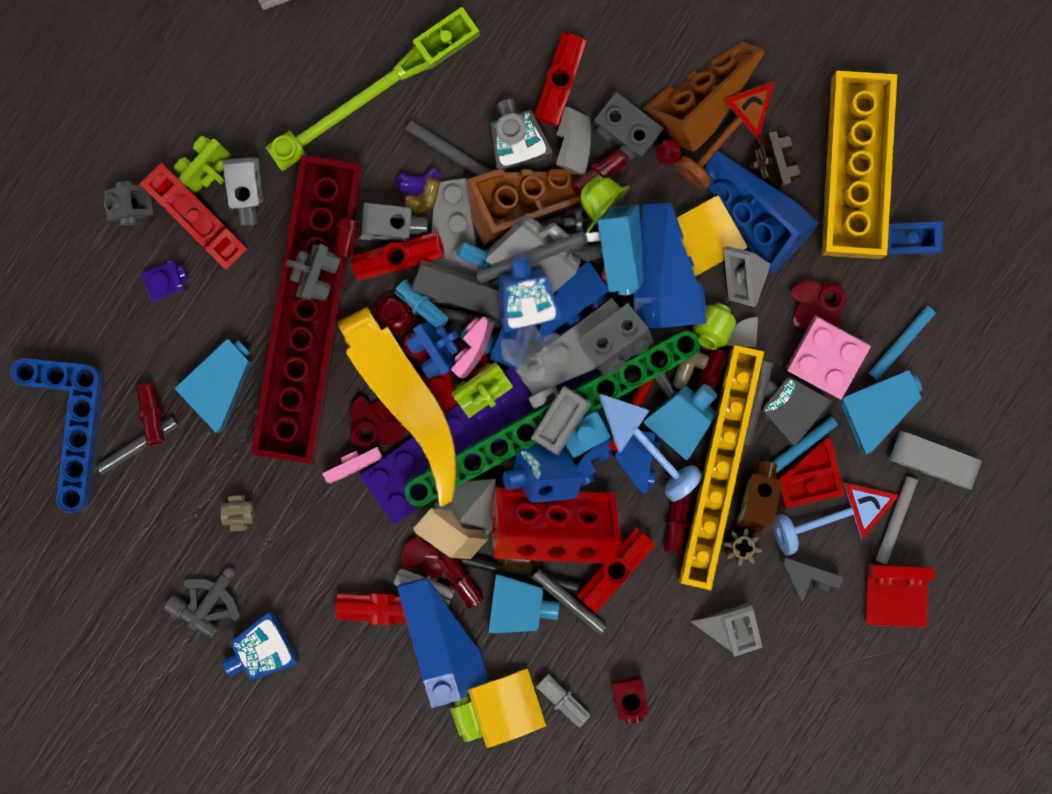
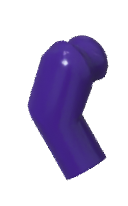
[396,167,442,195]

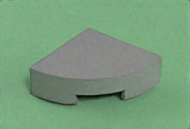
[726,317,758,348]
[529,386,559,409]

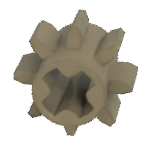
[221,495,254,532]
[723,529,762,566]

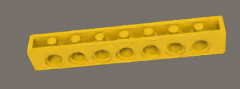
[679,345,764,590]

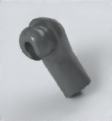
[570,233,603,262]

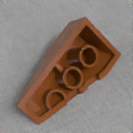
[642,41,764,152]
[466,169,587,246]

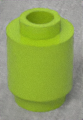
[450,695,483,742]

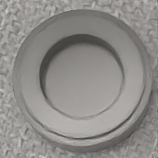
[496,113,526,145]

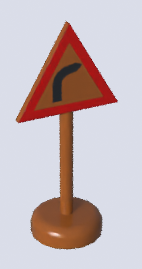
[674,81,774,191]

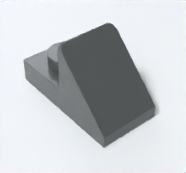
[780,557,843,602]

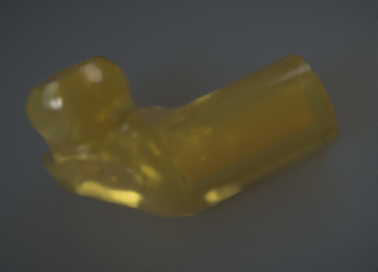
[405,177,441,214]

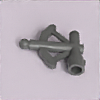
[164,567,240,639]

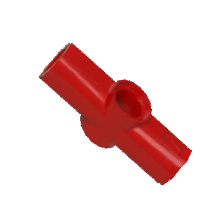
[534,33,587,127]
[351,232,445,281]
[577,527,656,613]
[335,593,407,625]

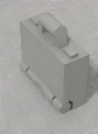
[485,213,581,293]

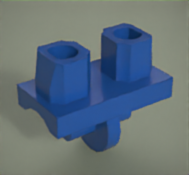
[406,322,459,378]

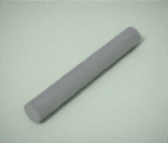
[875,476,918,565]

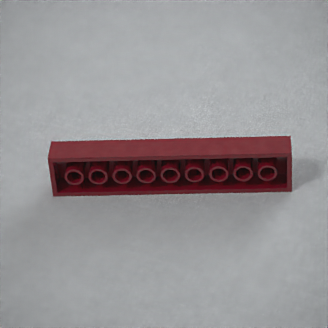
[251,155,364,465]

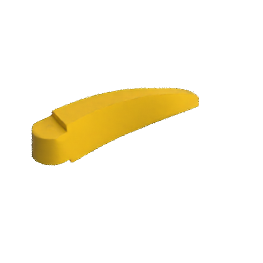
[337,307,456,507]

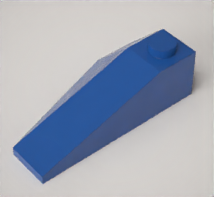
[704,151,819,275]
[634,203,707,328]
[397,577,488,708]

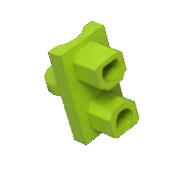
[174,136,231,194]
[451,362,513,418]

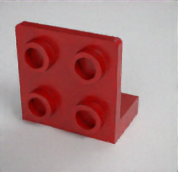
[865,564,935,627]

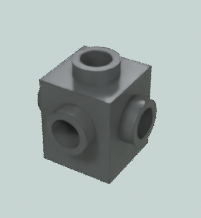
[104,181,153,226]

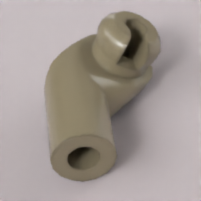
[672,350,709,389]

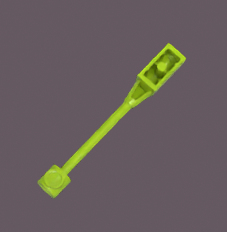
[265,7,480,172]

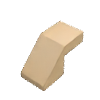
[413,508,488,559]

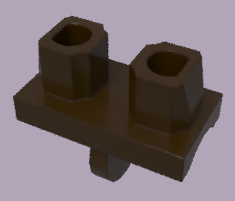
[748,131,801,190]

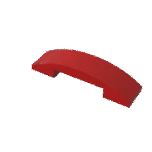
[139,163,247,270]

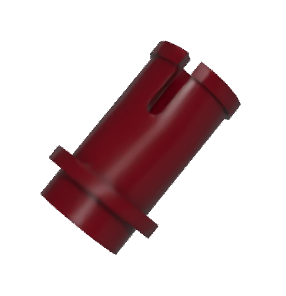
[333,219,360,259]

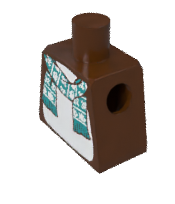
[735,461,782,535]

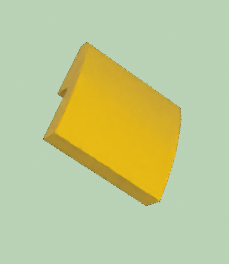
[677,195,748,277]
[468,668,546,748]

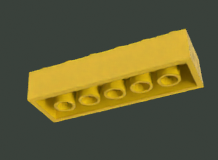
[821,71,897,259]

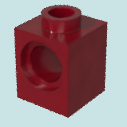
[611,676,649,724]

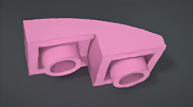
[451,316,494,378]

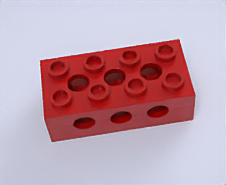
[490,487,621,564]

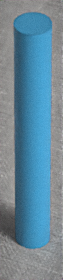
[868,306,936,381]
[772,416,838,474]

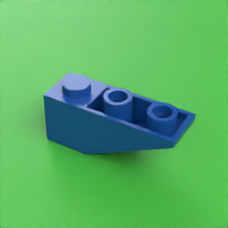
[534,262,609,346]

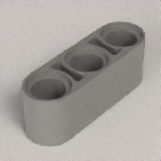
[889,431,982,490]

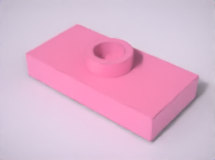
[323,447,384,484]

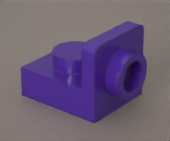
[141,259,189,302]

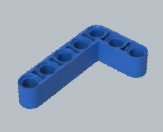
[11,358,104,513]

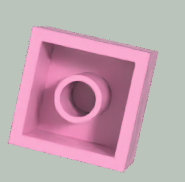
[786,315,871,399]

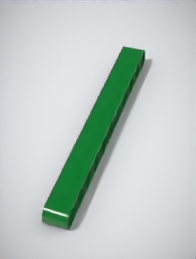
[405,330,700,506]

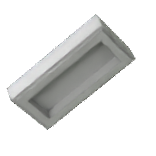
[531,387,591,455]

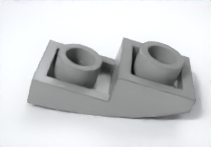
[556,107,591,175]

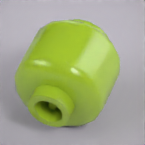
[692,303,736,350]

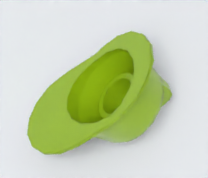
[580,176,630,234]

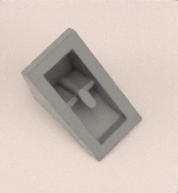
[724,246,771,307]

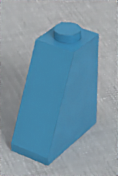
[598,204,644,295]
[175,339,252,433]
[838,370,922,454]

